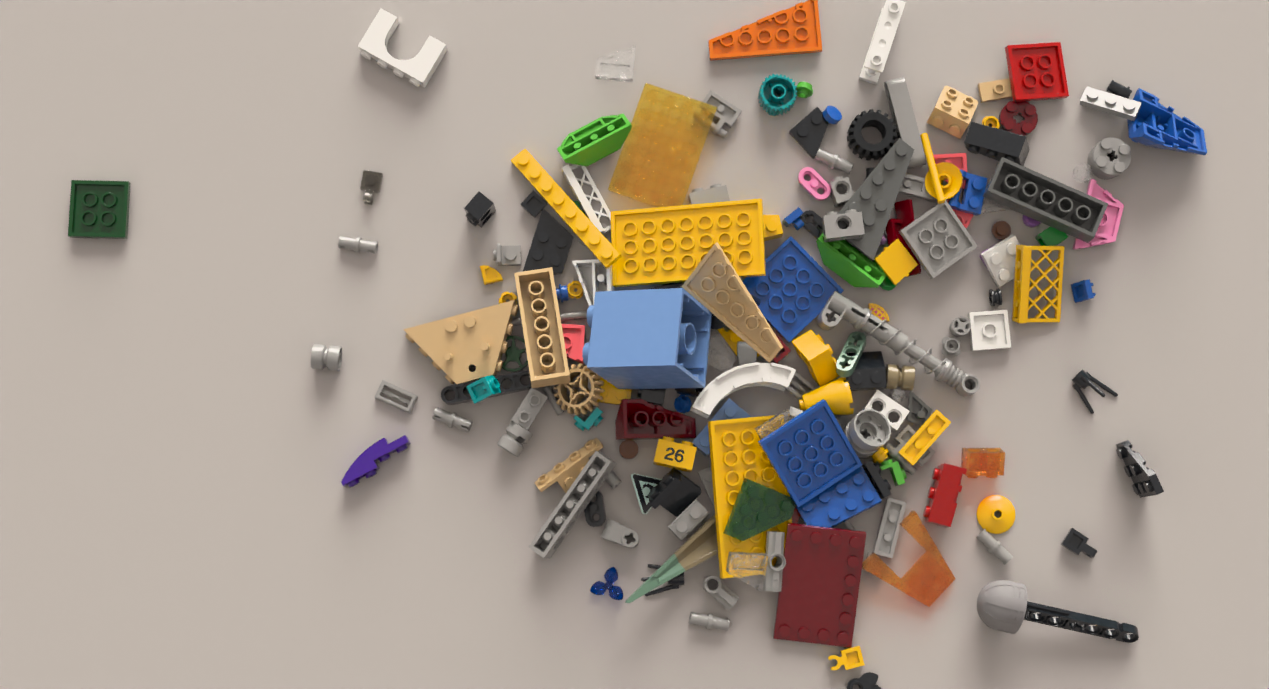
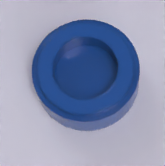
[823,106,842,125]

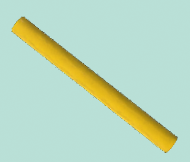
[920,133,945,204]

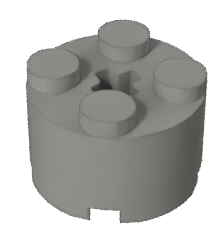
[1088,138,1131,180]

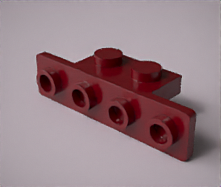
[886,199,921,277]

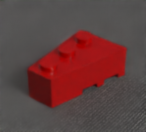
[923,463,967,528]

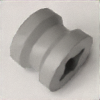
[950,316,971,337]

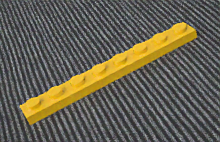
[511,149,621,269]

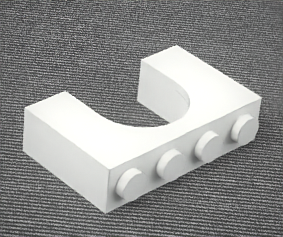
[358,9,447,88]

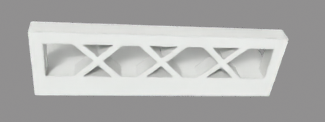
[562,164,611,234]

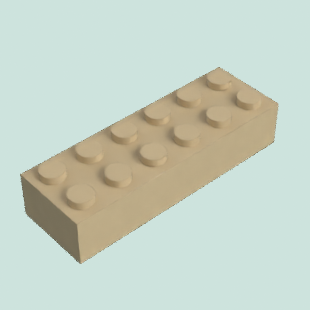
[514,267,570,388]

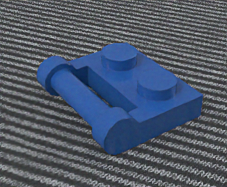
[948,170,988,216]

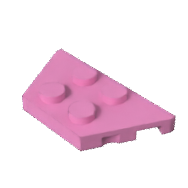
[1073,179,1124,250]

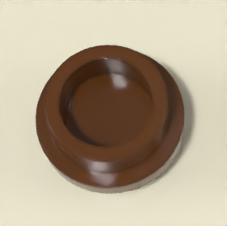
[992,221,1011,240]

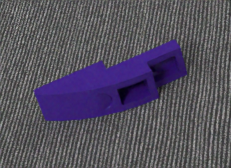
[341,435,411,488]

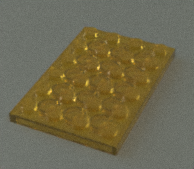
[608,83,717,208]

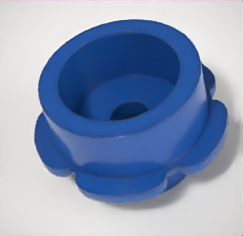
[556,284,569,303]
[674,395,692,413]

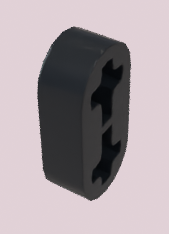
[801,210,823,239]

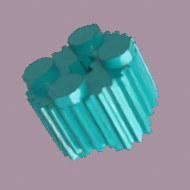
[758,74,797,116]

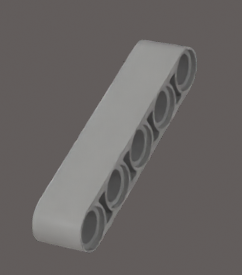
[884,77,926,169]

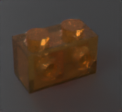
[961,448,1005,478]

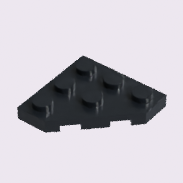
[1116,440,1164,498]

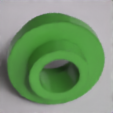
[796,82,813,98]

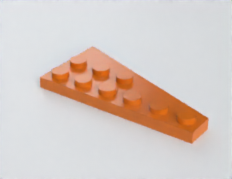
[708,0,822,61]

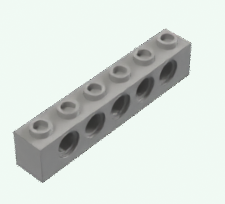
[529,451,617,559]

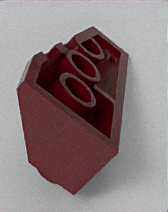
[615,399,696,440]

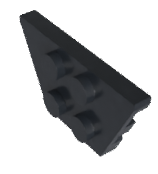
[523,209,574,275]

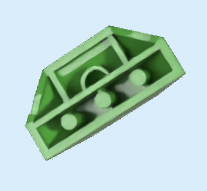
[557,114,632,166]
[816,233,887,288]

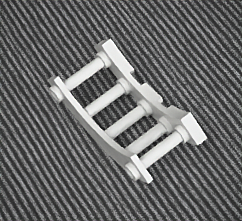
[690,362,796,419]

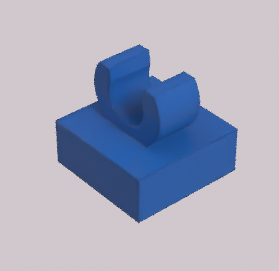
[782,207,805,231]
[1071,279,1096,303]

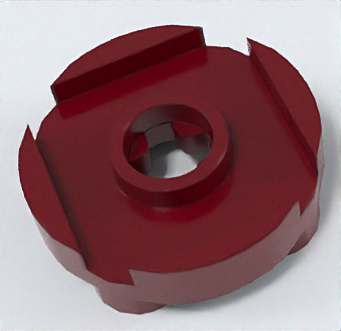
[999,101,1038,136]

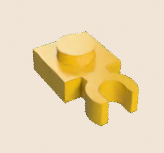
[828,646,865,670]

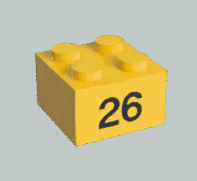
[653,436,697,472]

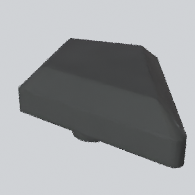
[907,391,932,426]

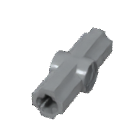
[762,531,786,592]

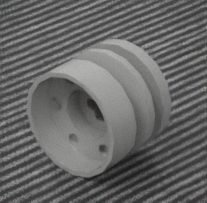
[842,409,891,459]

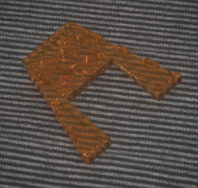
[862,510,956,607]

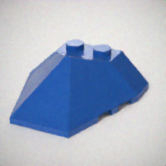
[1127,88,1207,155]

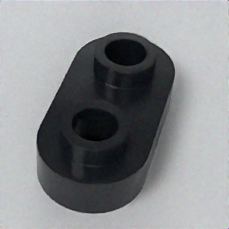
[584,490,606,527]

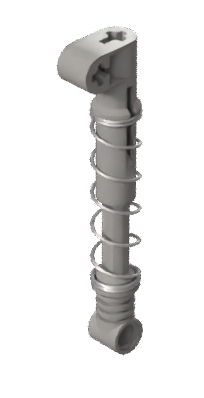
[817,291,980,397]

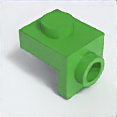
[880,459,907,486]

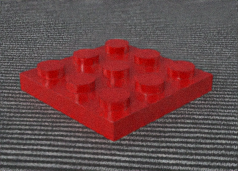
[1005,42,1069,102]

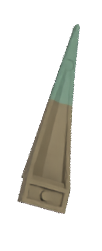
[625,514,718,603]

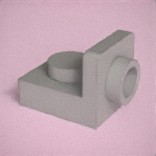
[493,244,521,266]

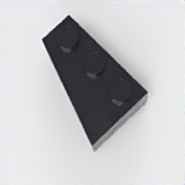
[964,122,1030,166]

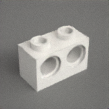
[863,389,910,432]

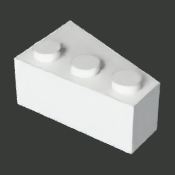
[572,259,615,306]

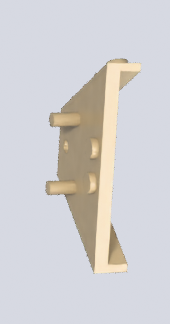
[403,300,519,384]

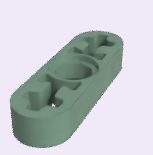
[836,331,866,377]

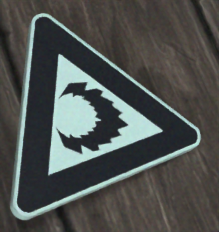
[631,473,662,514]

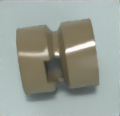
[885,364,915,391]

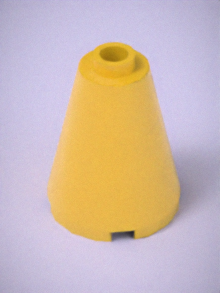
[798,377,854,415]

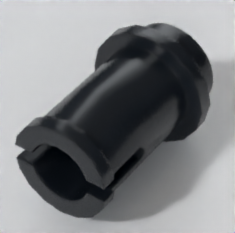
[1106,80,1132,98]

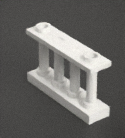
[859,0,906,85]

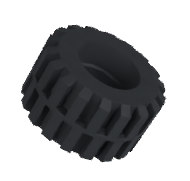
[847,109,897,161]

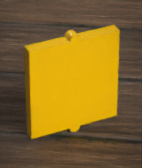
[874,239,918,285]

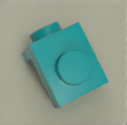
[573,407,603,431]

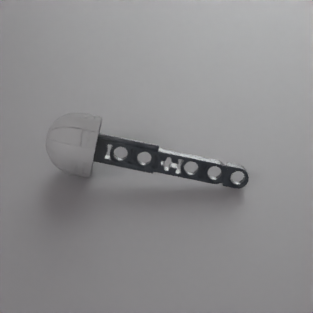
[977,580,1139,643]

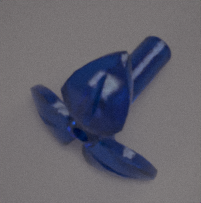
[590,567,623,600]

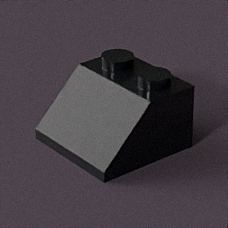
[844,351,887,391]

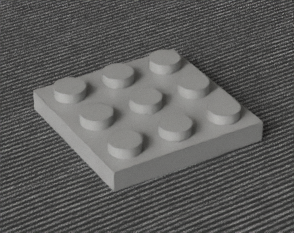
[899,199,978,279]

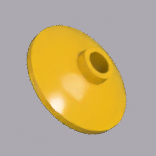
[925,162,963,199]
[976,495,1015,534]

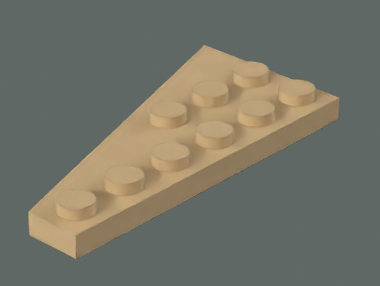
[681,242,783,363]

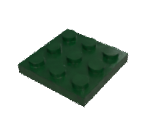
[68,180,131,239]

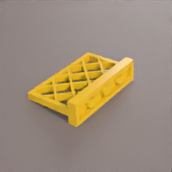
[1012,245,1065,323]

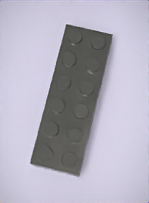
[983,157,1108,243]

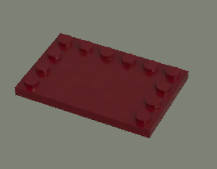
[773,523,866,648]

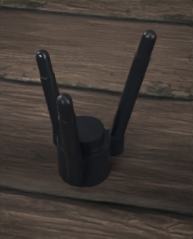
[1072,369,1118,414]
[641,564,684,596]

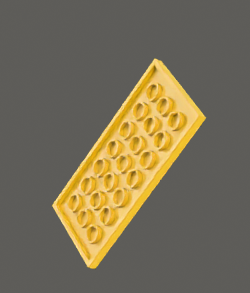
[611,199,766,287]
[708,414,792,579]

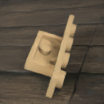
[535,438,603,493]

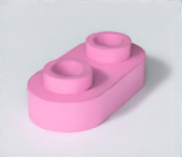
[798,167,831,201]

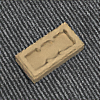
[977,78,1013,103]

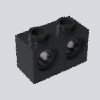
[464,191,496,228]

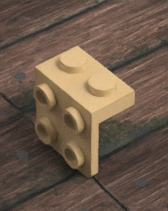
[926,86,978,139]

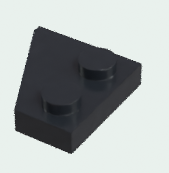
[789,107,829,159]

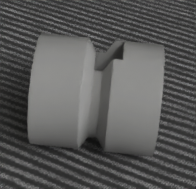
[311,344,342,371]
[497,421,533,457]

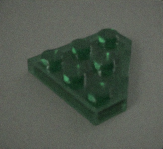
[723,478,796,541]

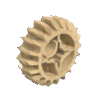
[553,363,605,416]

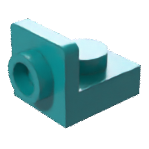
[466,375,501,404]

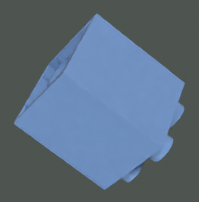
[582,288,712,389]

